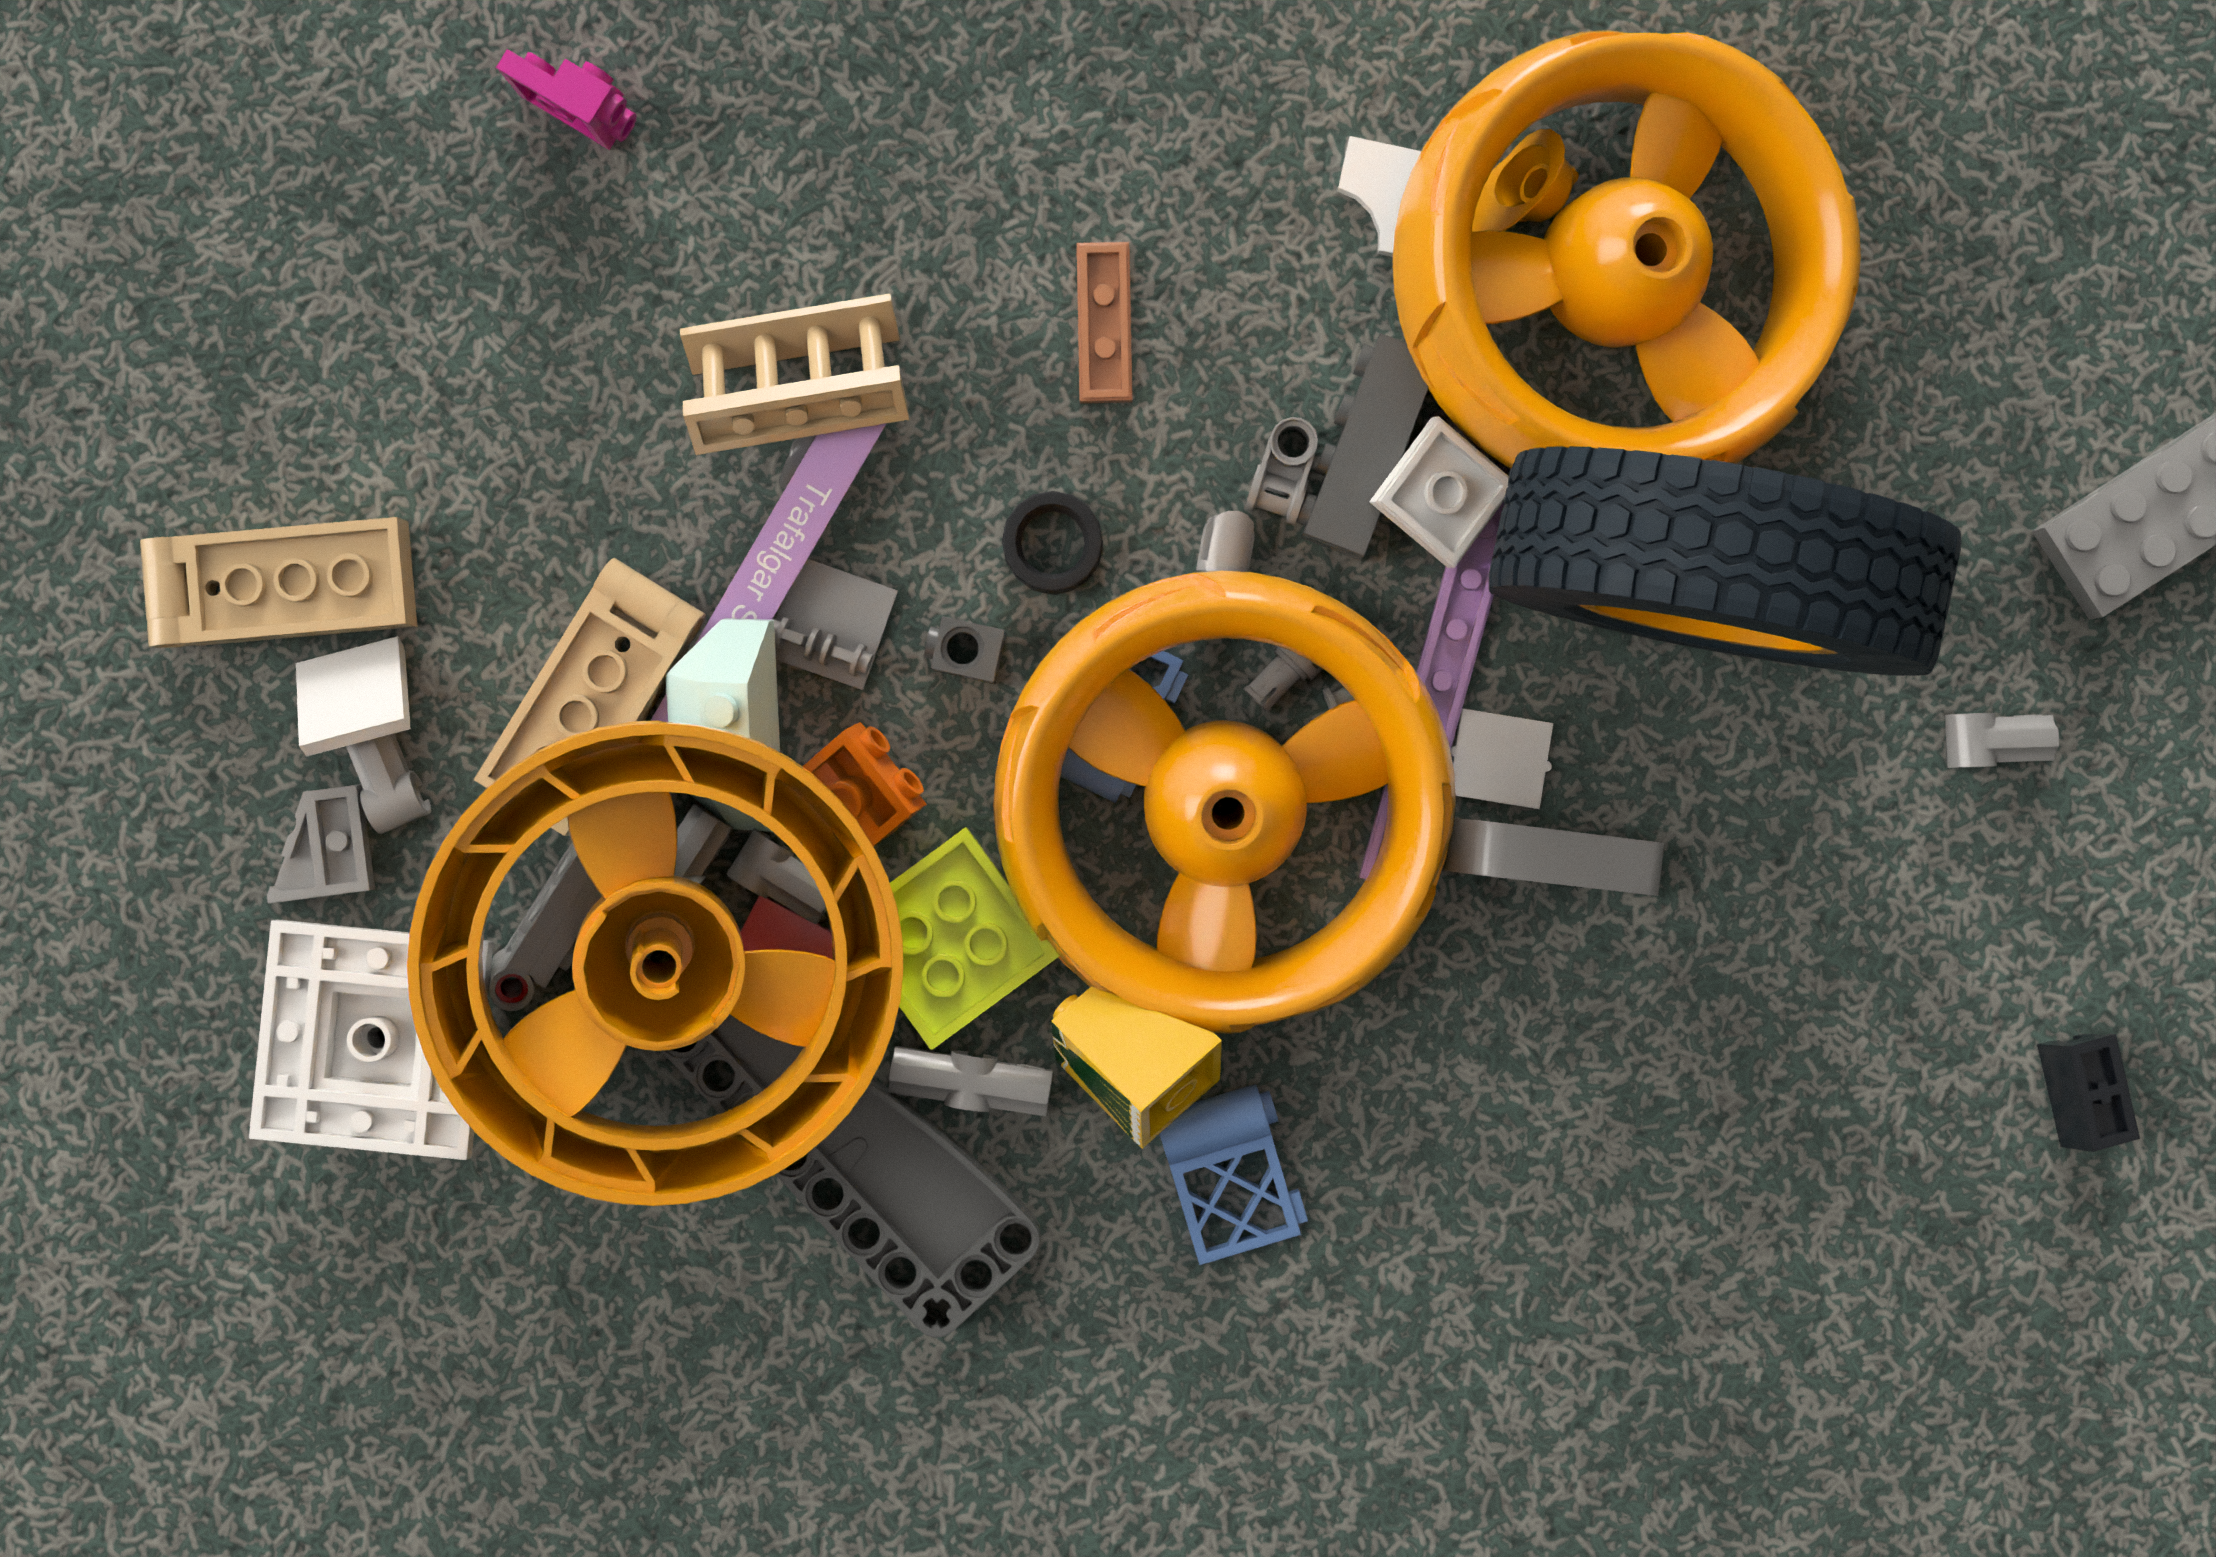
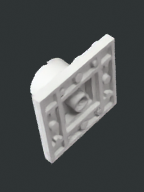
[249,920,494,1160]

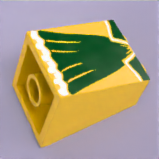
[1051,986,1222,1149]

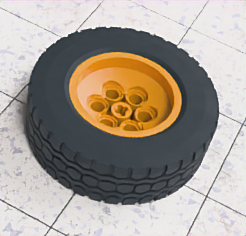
[1489,446,1961,676]

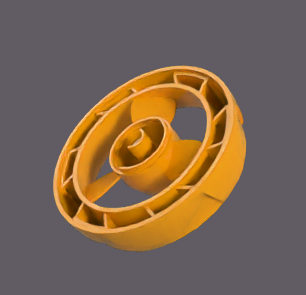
[1392,30,1861,468]
[993,570,1456,1034]
[407,721,904,1206]

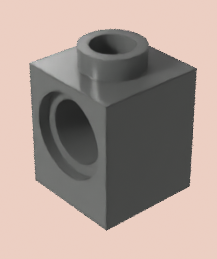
[924,616,1007,685]

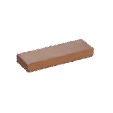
[1077,242,1132,403]

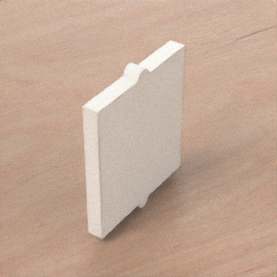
[1450,708,1553,809]

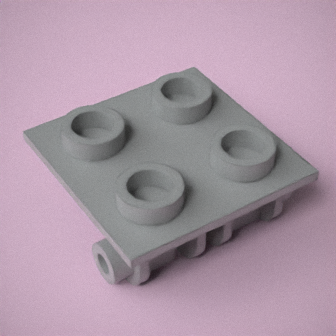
[772,559,898,690]

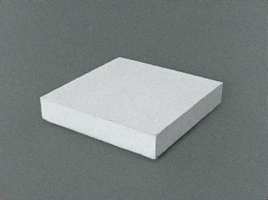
[1369,416,1509,568]
[296,636,411,757]

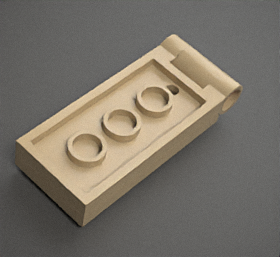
[140,517,417,648]
[474,558,706,836]

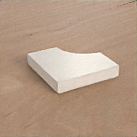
[1337,136,1421,257]

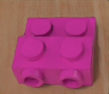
[496,49,637,150]

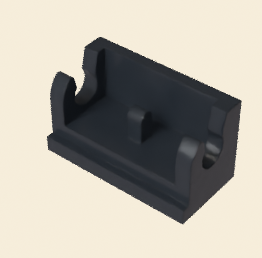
[2037,1034,2140,1152]

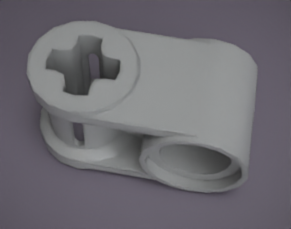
[1244,417,1318,525]

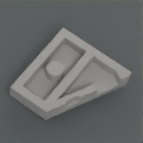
[267,785,375,904]

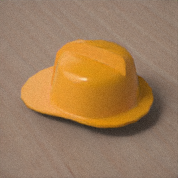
[1472,129,1579,231]

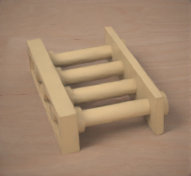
[680,294,909,455]

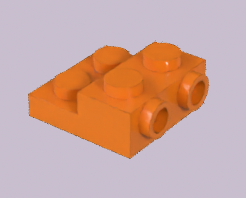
[802,722,927,847]

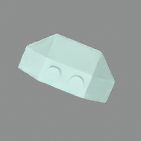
[665,618,780,832]

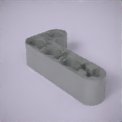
[1444,818,1664,896]

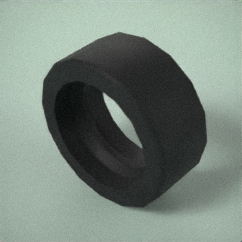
[1002,491,1103,595]

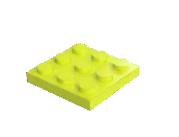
[890,827,1059,1050]

